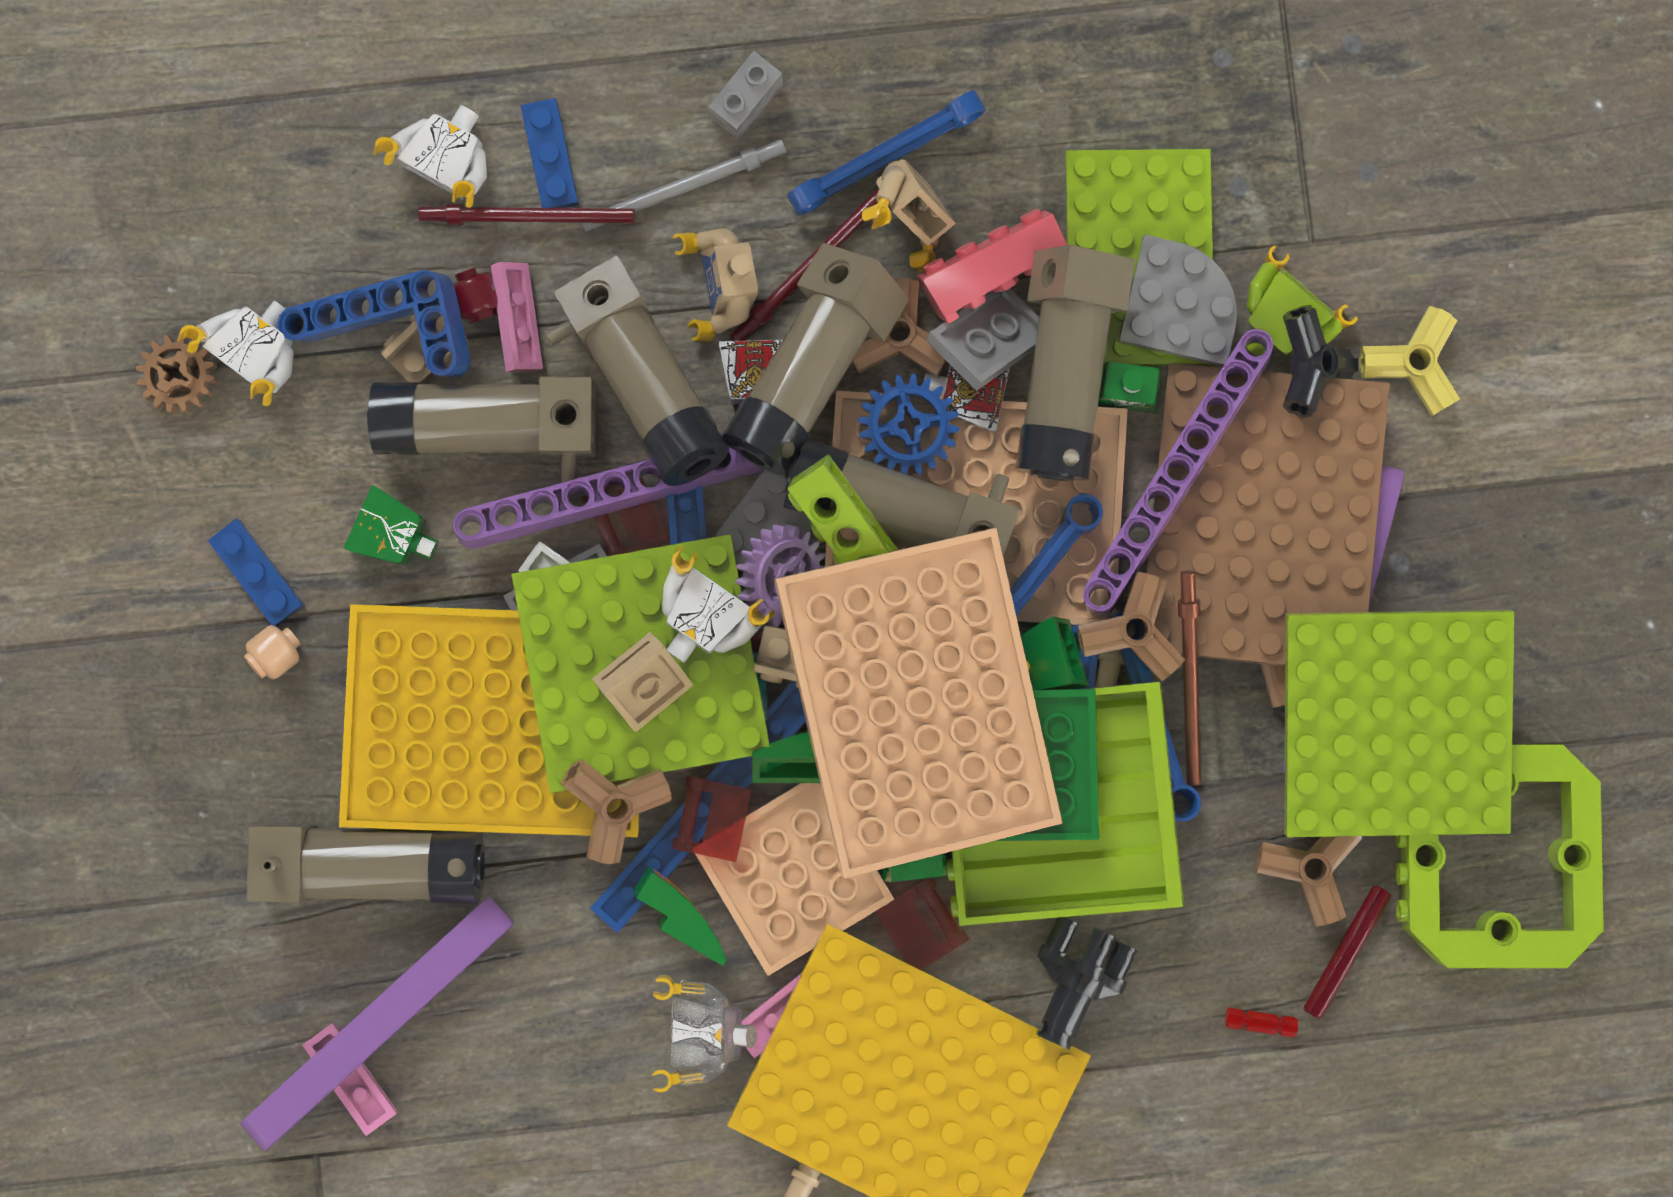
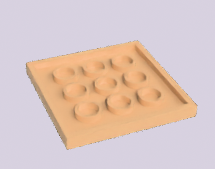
[692,783,894,976]

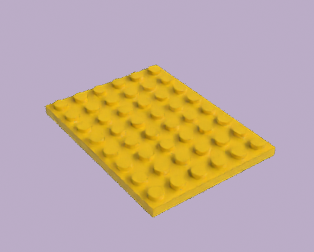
[339,604,639,837]
[727,923,1091,1197]

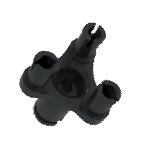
[1036,917,1138,1050]

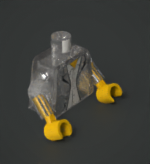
[651,975,757,1093]

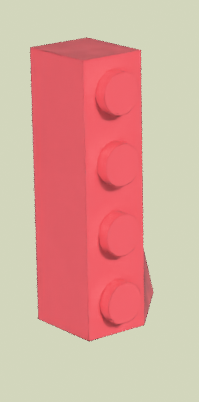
[916,209,1067,324]

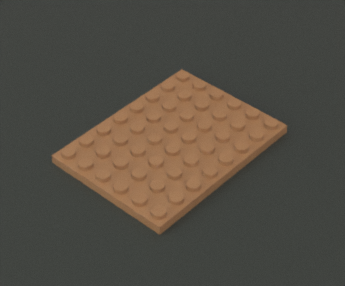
[1140,363,1390,666]

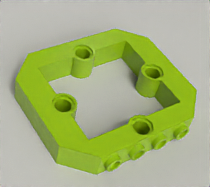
[1395,745,1604,968]

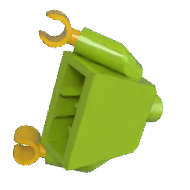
[1246,246,1358,357]

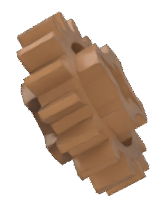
[136,335,218,414]

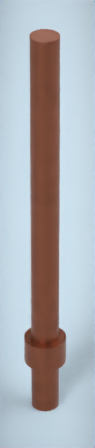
[1177,570,1201,786]

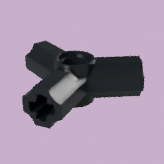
[1282,305,1358,418]

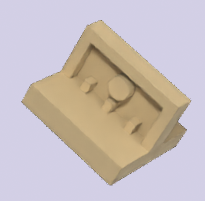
[592,632,693,732]

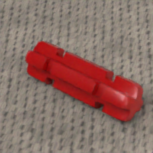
[1225,1008,1298,1038]

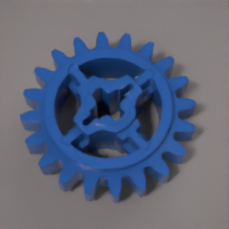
[858,374,960,476]

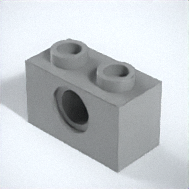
[708,51,783,140]

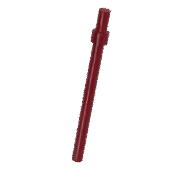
[730,188,879,341]
[418,203,635,225]

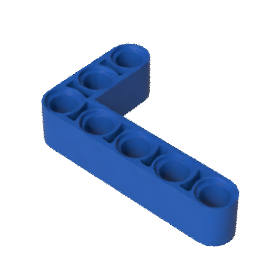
[277,270,470,377]

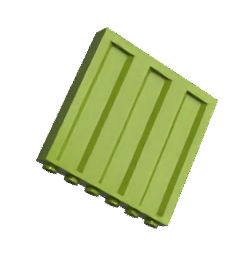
[947,682,1184,926]

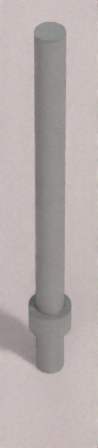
[582,139,787,232]

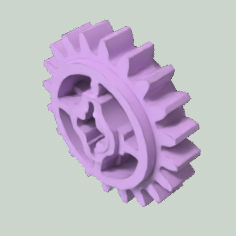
[735,524,826,627]

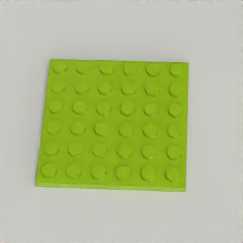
[512,534,770,793]
[1284,610,1514,837]

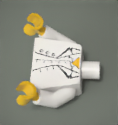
[372,105,487,208]
[177,300,294,406]
[662,546,775,663]

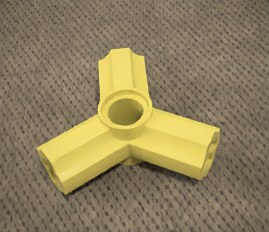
[1359,306,1460,416]

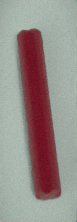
[1304,885,1391,1019]

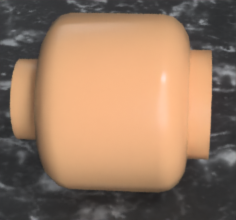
[243,625,301,679]

